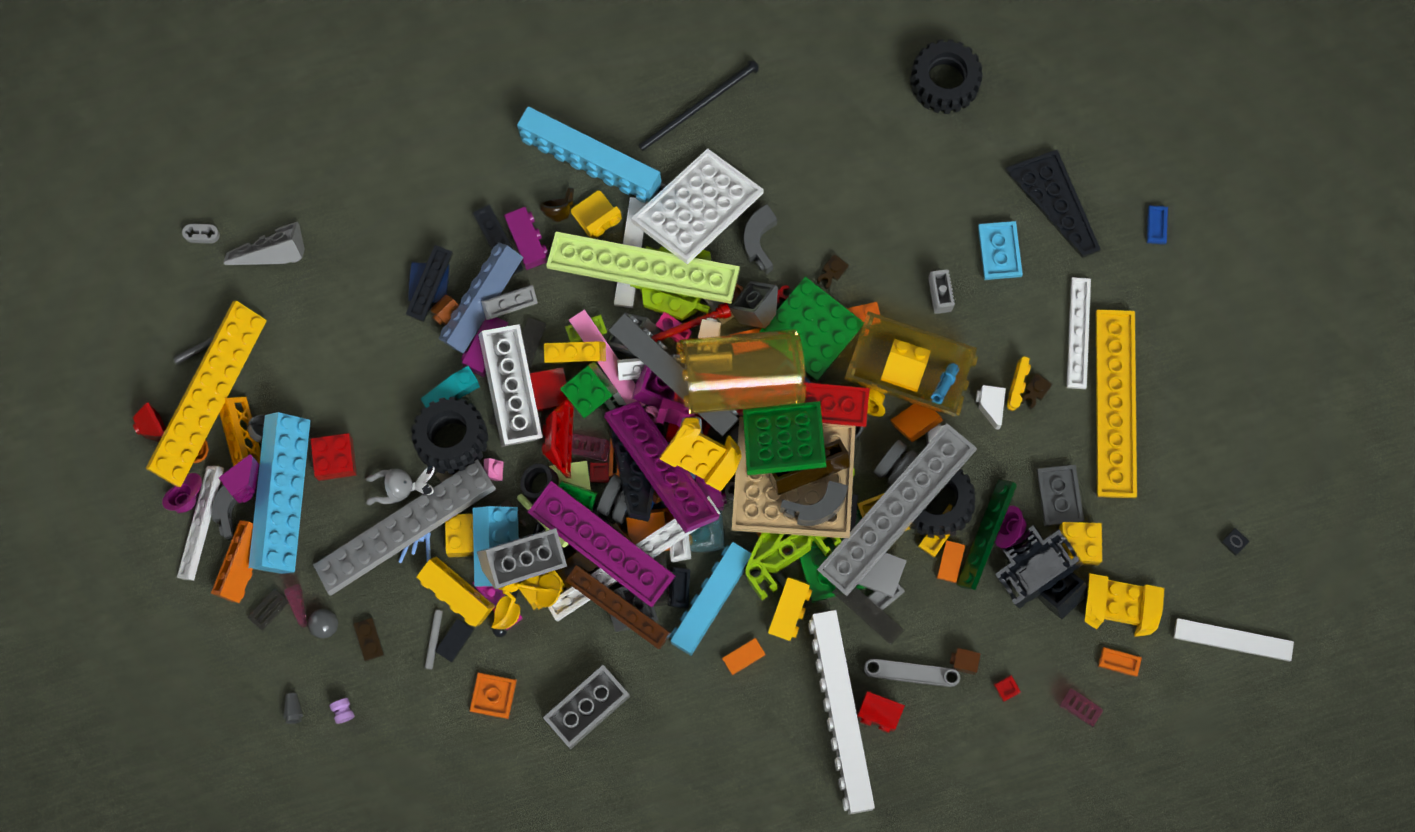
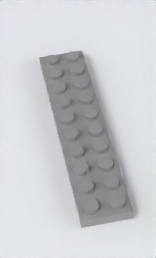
[817,423,977,596]
[313,459,496,596]

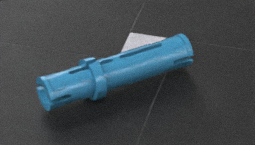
[931,363,959,404]

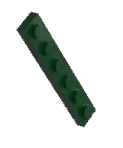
[956,479,1017,591]

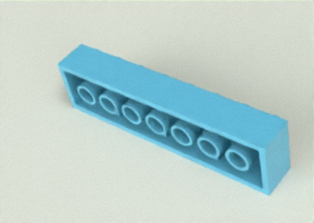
[517,106,662,203]
[248,412,310,574]

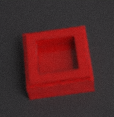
[590,463,609,483]
[994,675,1021,702]

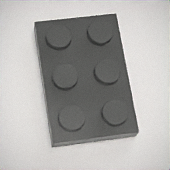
[1036,465,1084,527]

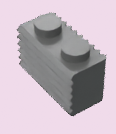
[928,269,955,314]

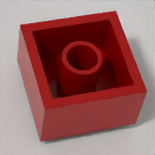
[311,433,357,481]

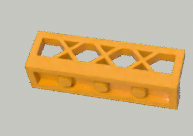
[219,397,261,466]

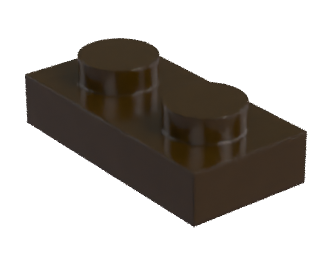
[353,618,384,662]

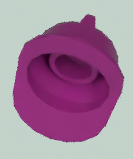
[162,473,202,513]
[995,506,1027,548]

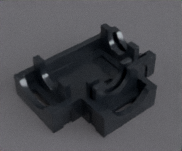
[996,525,1084,609]

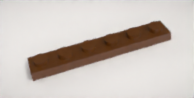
[565,565,671,649]

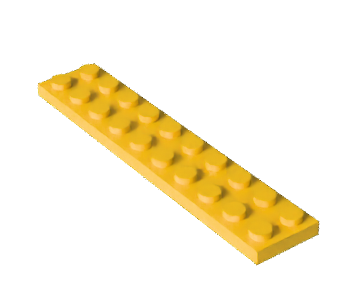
[145,301,267,487]
[1096,310,1137,498]

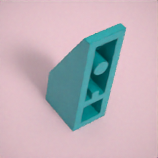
[421,365,480,408]

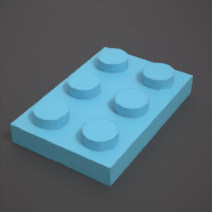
[978,221,1023,280]

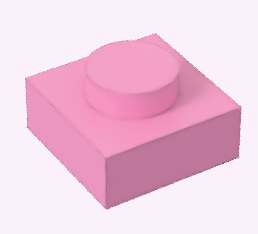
[484,458,503,481]

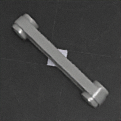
[864,659,960,687]

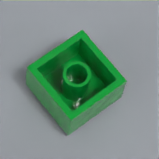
[560,362,618,418]

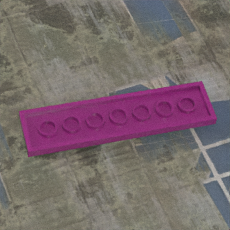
[604,401,720,533]
[528,481,676,607]

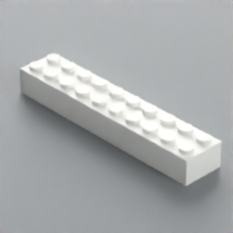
[808,610,875,815]

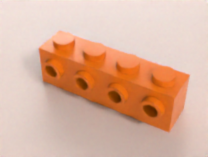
[211,520,253,603]

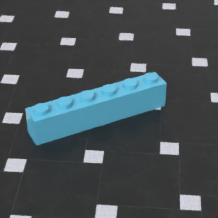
[670,542,752,656]

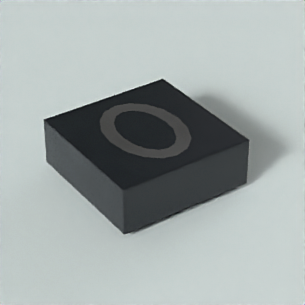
[1221,528,1250,556]

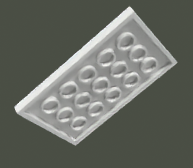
[631,149,763,264]

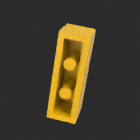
[544,341,606,363]
[768,577,812,641]

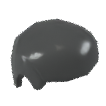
[247,414,265,443]
[307,609,338,639]

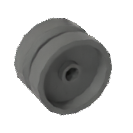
[874,440,919,486]
[597,474,628,524]

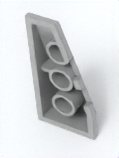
[223,221,305,265]

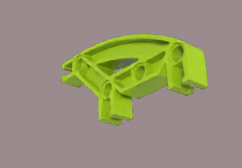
[746,468,855,600]

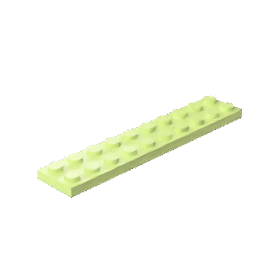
[546,232,740,304]

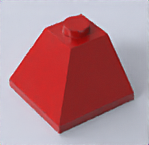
[132,402,166,442]

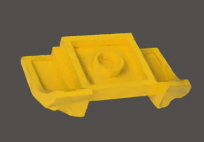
[659,418,742,491]
[1085,573,1164,637]

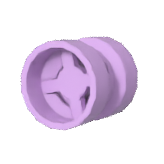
[329,698,355,724]

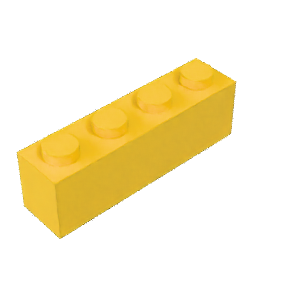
[416,556,495,627]

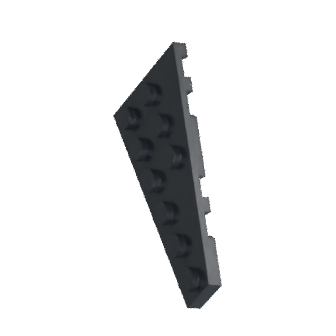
[1005,150,1101,258]
[608,423,664,522]

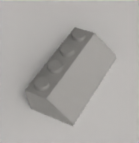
[477,528,567,589]

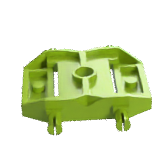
[630,246,711,321]

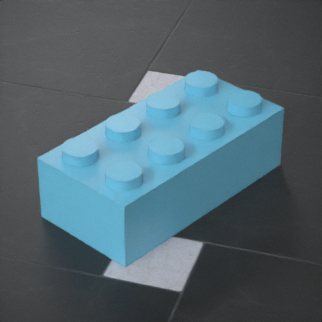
[473,506,520,587]

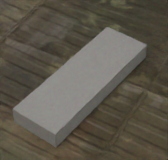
[481,285,538,320]

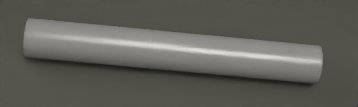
[425,610,443,670]

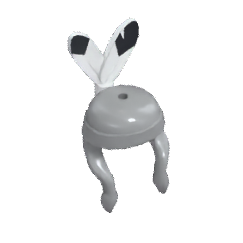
[366,466,435,505]

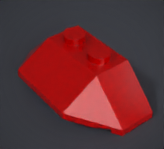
[542,399,574,478]

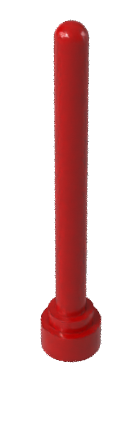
[651,303,731,342]

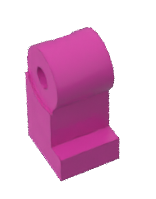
[656,312,692,346]
[656,398,696,427]

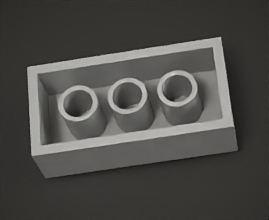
[543,665,630,750]

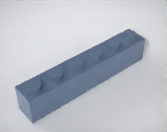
[438,242,523,353]

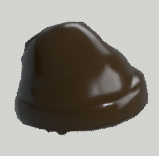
[539,188,574,222]

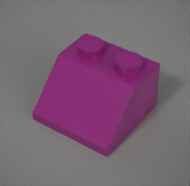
[632,365,675,410]
[219,454,260,503]

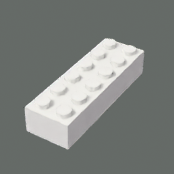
[478,324,543,447]

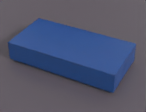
[1147,205,1168,244]

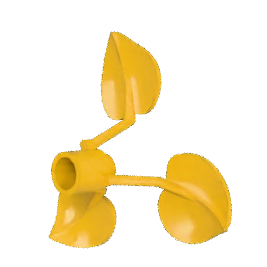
[492,574,562,629]

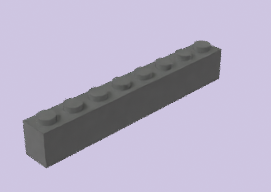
[609,314,739,437]

